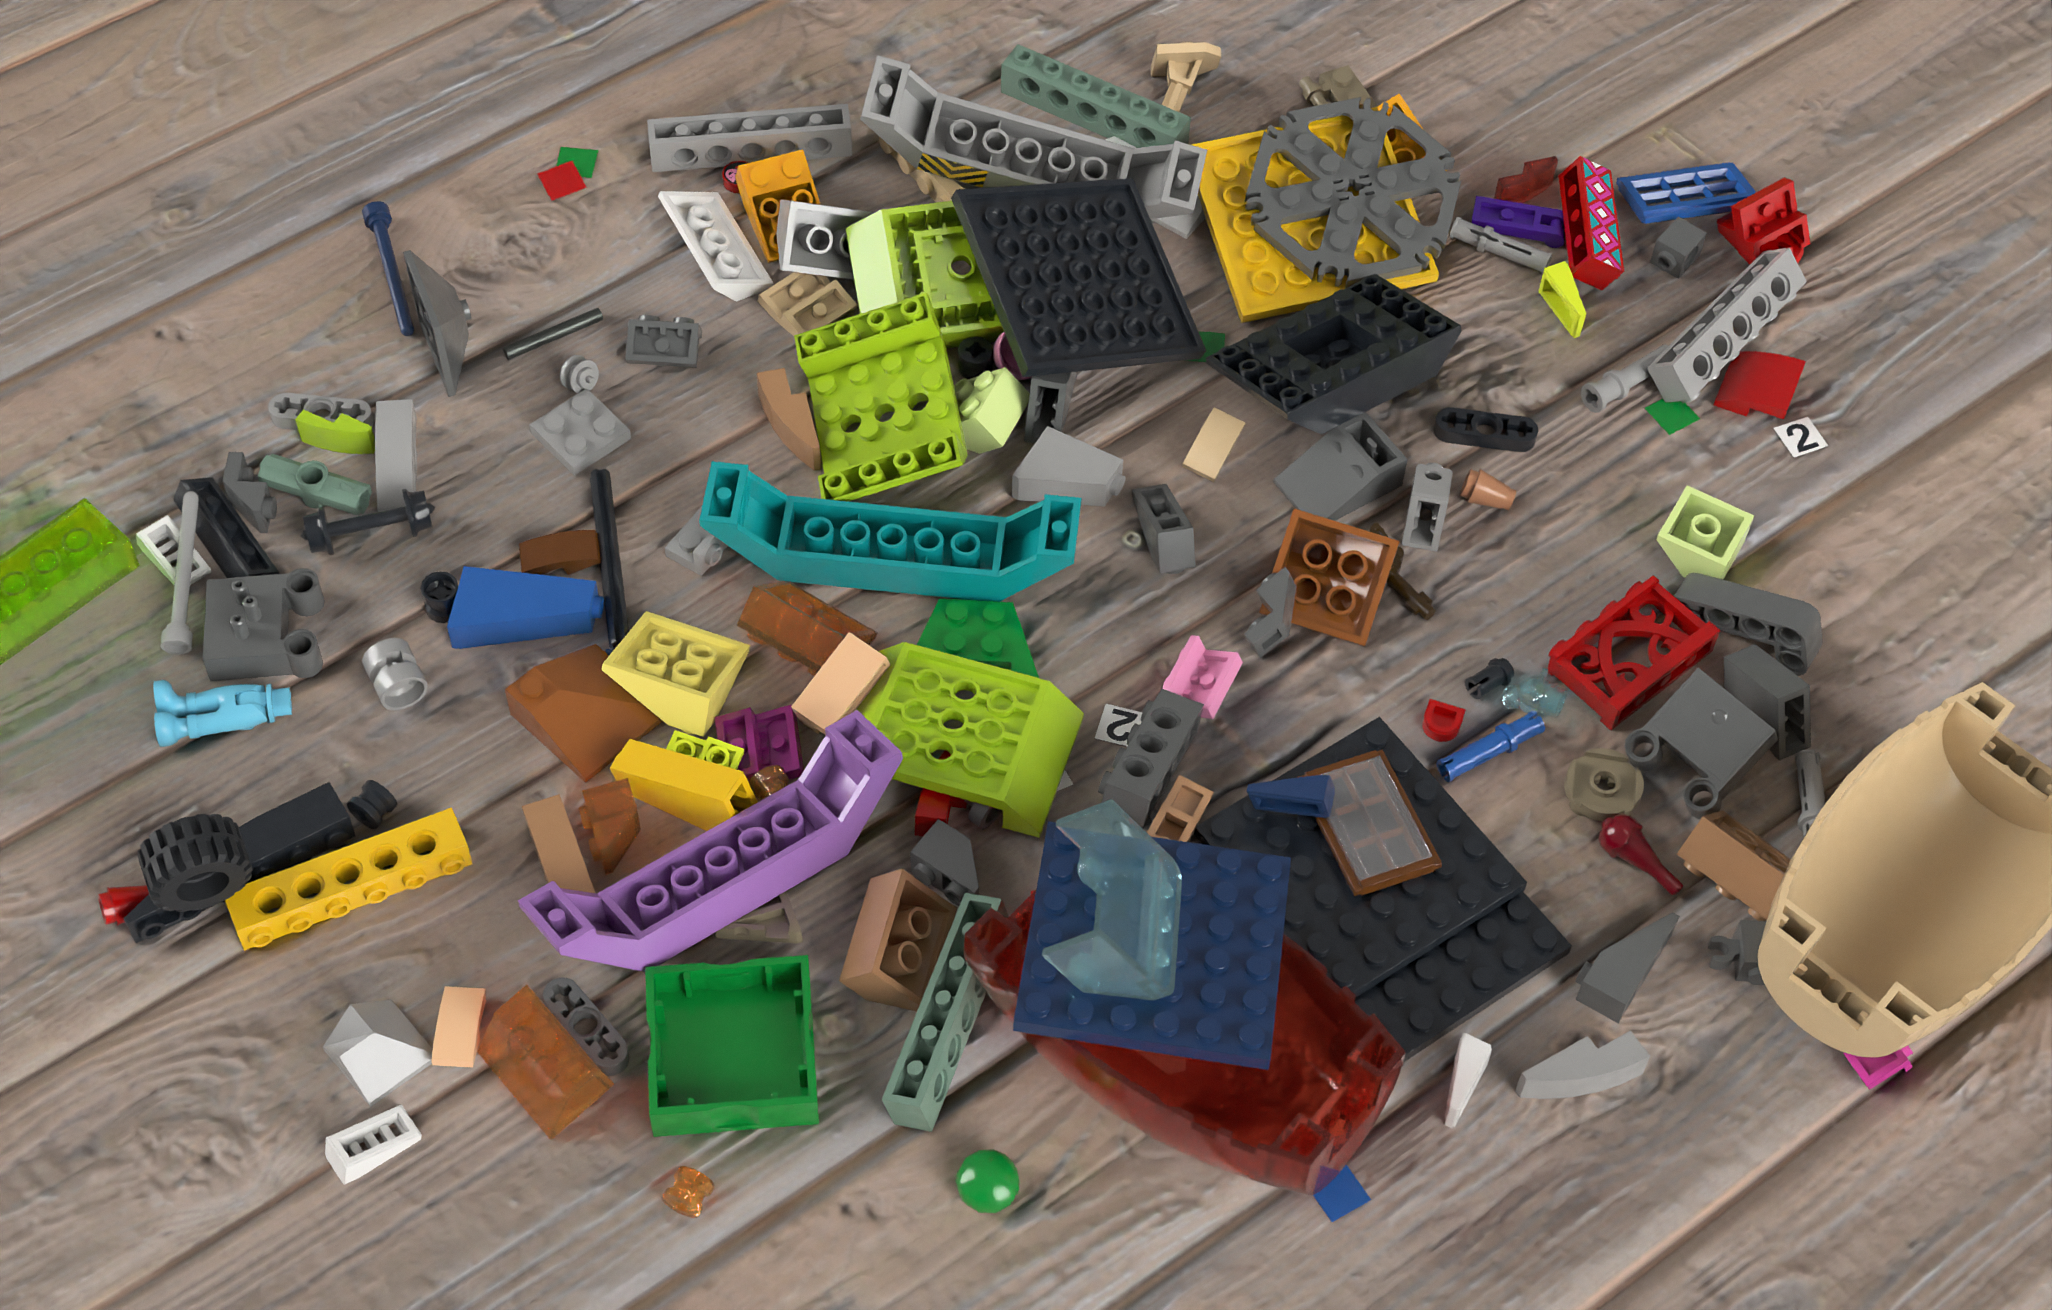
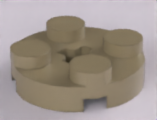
[1564,748,1644,821]

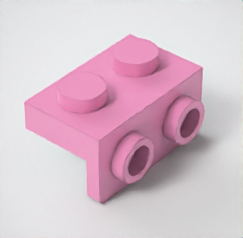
[1162,635,1243,719]

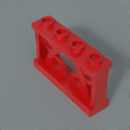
[1546,575,1720,731]

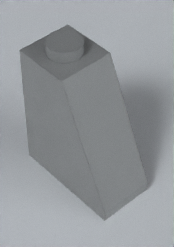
[1012,426,1126,507]

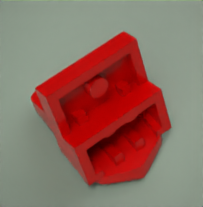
[1716,177,1811,265]

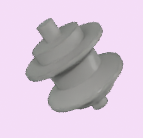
[560,355,599,393]

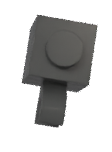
[1708,920,1767,985]

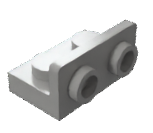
[665,506,728,576]

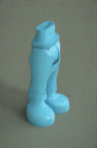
[153,680,292,747]

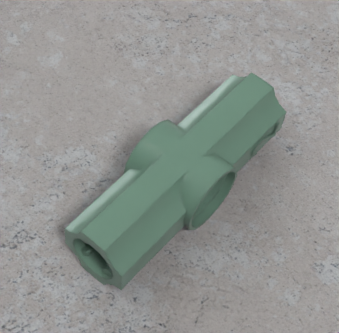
[258,454,372,516]

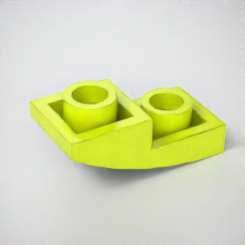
[666,730,745,770]

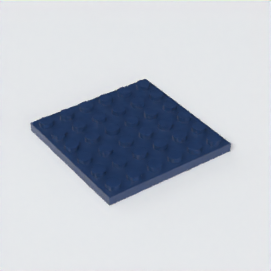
[1013,821,1291,1070]

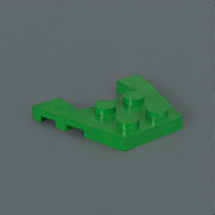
[917,599,1039,678]

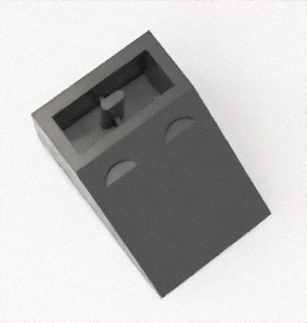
[1273,412,1408,521]

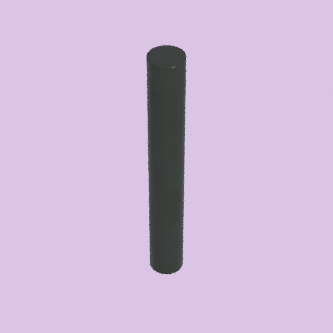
[503,307,603,360]

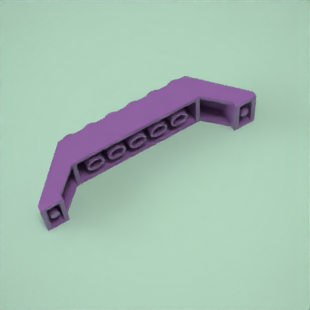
[518,710,903,972]

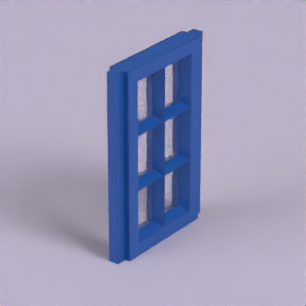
[1616,162,1756,224]

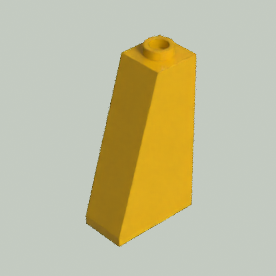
[610,739,758,831]

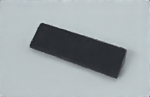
[174,477,280,578]

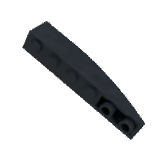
[123,782,356,944]

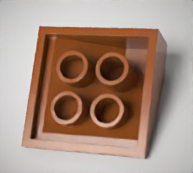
[1259,508,1400,647]
[505,644,663,783]

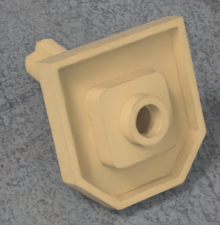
[1151,42,1221,112]

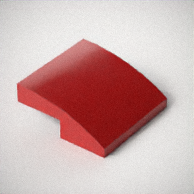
[1713,351,1806,420]

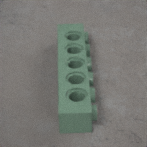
[1001,44,1191,148]
[882,893,1012,1132]

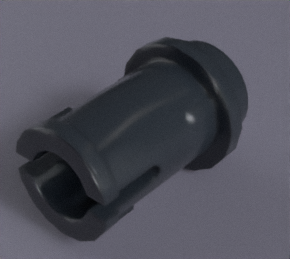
[1465,658,1514,700]

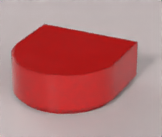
[1422,699,1466,742]

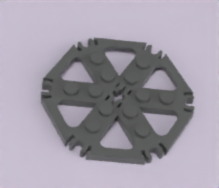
[1245,97,1462,288]

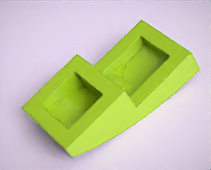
[295,409,375,454]

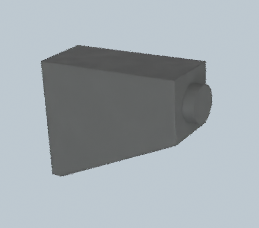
[1024,372,1077,443]
[1723,644,1811,761]

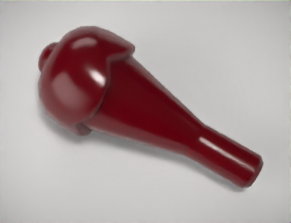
[1599,814,1683,896]

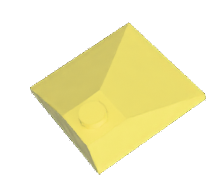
[602,611,750,737]

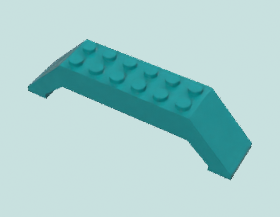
[699,461,1082,602]

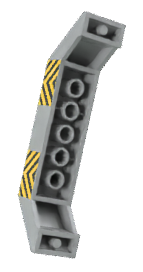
[860,55,1207,219]

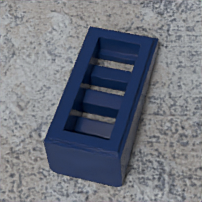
[1247,775,1335,818]

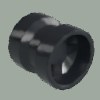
[420,571,458,623]

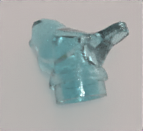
[1501,668,1567,718]

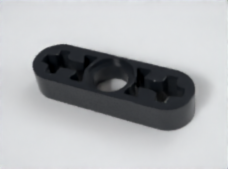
[1433,407,1538,452]

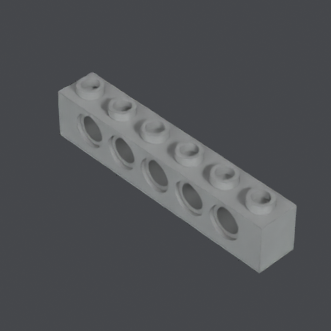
[647,104,852,172]
[1647,248,1807,403]

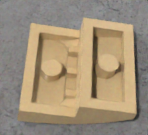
[757,272,857,336]

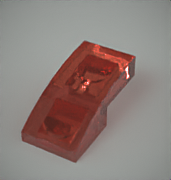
[1494,156,1558,203]

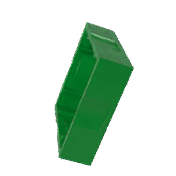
[645,955,819,1137]

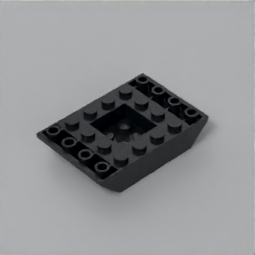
[1206,274,1462,435]

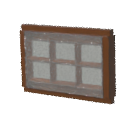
[1297,750,1442,896]

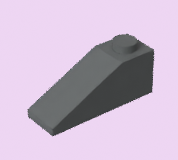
[1132,484,1196,574]
[1575,912,1680,1024]

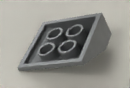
[403,250,472,397]

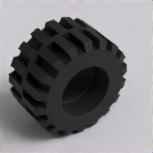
[138,814,253,912]

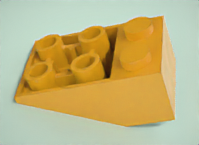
[735,149,821,263]

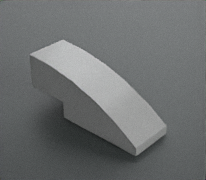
[375,399,418,512]
[1515,1030,1650,1099]

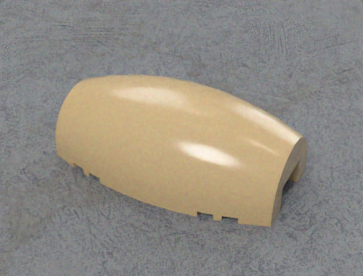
[1758,682,2052,1057]

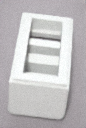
[136,515,211,585]
[1444,1033,1492,1128]
[325,1105,422,1185]

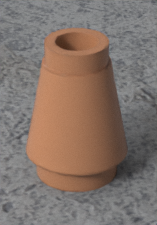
[1460,469,1516,510]

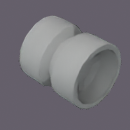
[362,638,428,710]

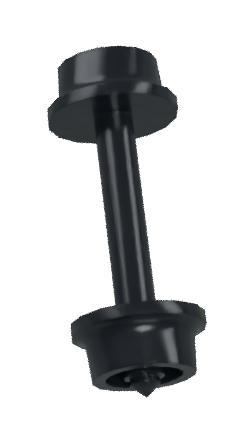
[300,488,435,555]

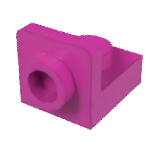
[1843,1046,1913,1090]

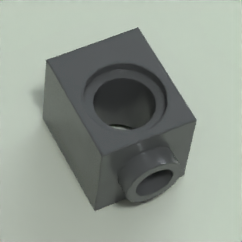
[1650,217,1707,279]

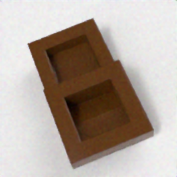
[519,530,601,575]

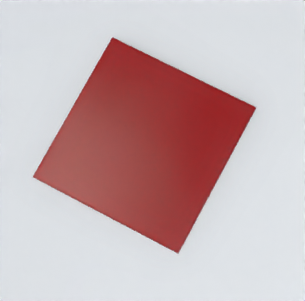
[537,161,587,201]

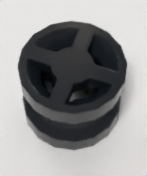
[958,336,993,380]
[346,780,398,829]

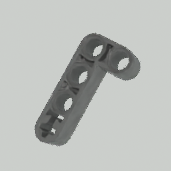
[1674,573,1823,676]

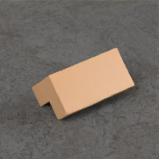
[791,632,890,735]

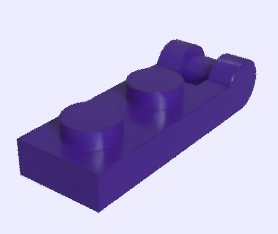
[1471,196,1565,248]

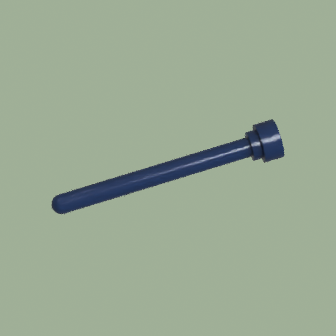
[362,201,414,336]

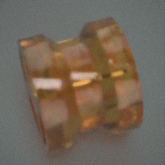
[662,1166,715,1218]

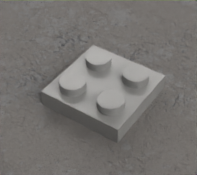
[529,389,631,476]

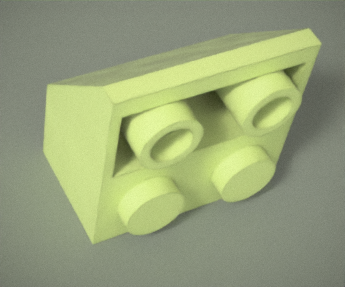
[954,367,1030,454]

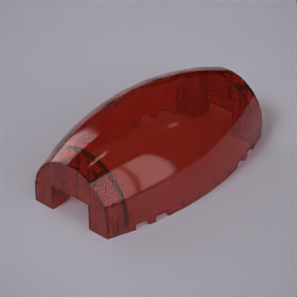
[964,857,1406,1195]

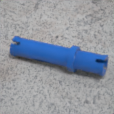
[1436,711,1545,782]

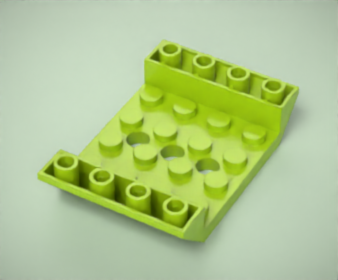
[794,292,968,501]
[855,642,1084,838]

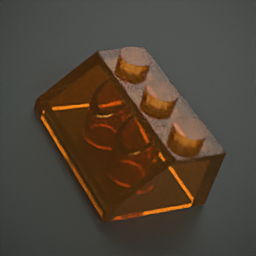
[737,581,878,676]
[477,984,614,1140]

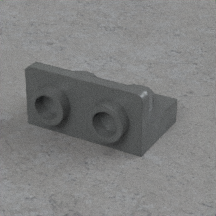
[625,315,702,368]

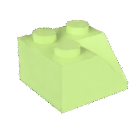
[1656,485,1754,580]

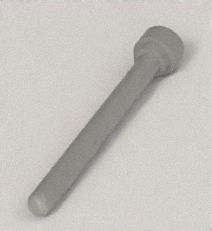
[160,491,199,654]

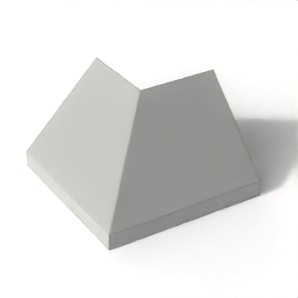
[323,999,433,1107]

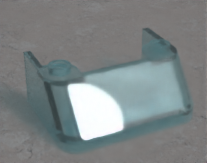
[1042,799,1182,1001]

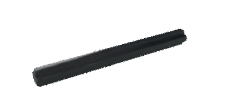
[590,468,629,650]

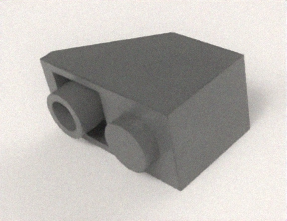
[910,819,979,906]

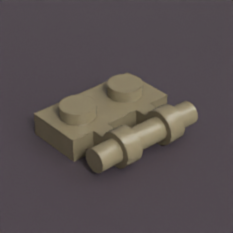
[1299,65,1377,109]

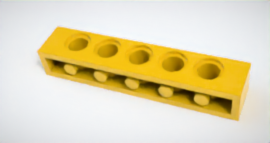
[225,807,473,951]

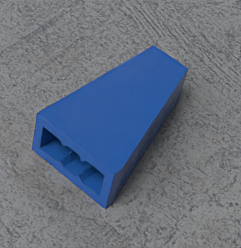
[447,566,604,649]

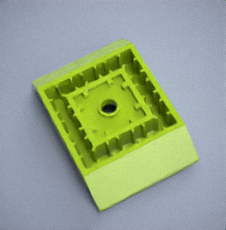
[846,201,1004,349]

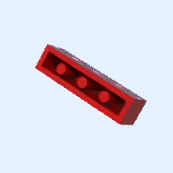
[1558,156,1625,291]

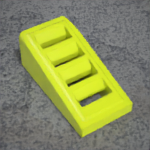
[1538,261,1586,338]

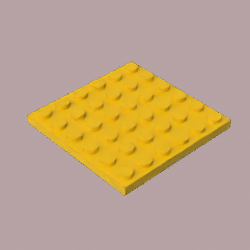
[1192,107,1439,323]

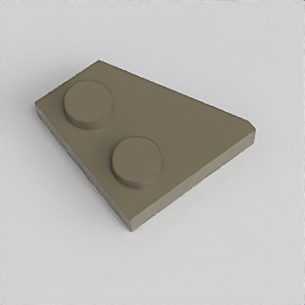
[715,891,803,943]

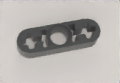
[543,977,630,1076]

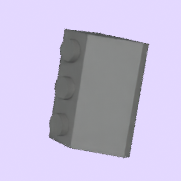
[776,199,876,280]

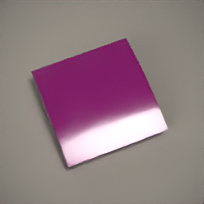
[715,705,804,785]

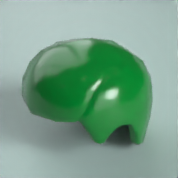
[955,1149,1020,1213]

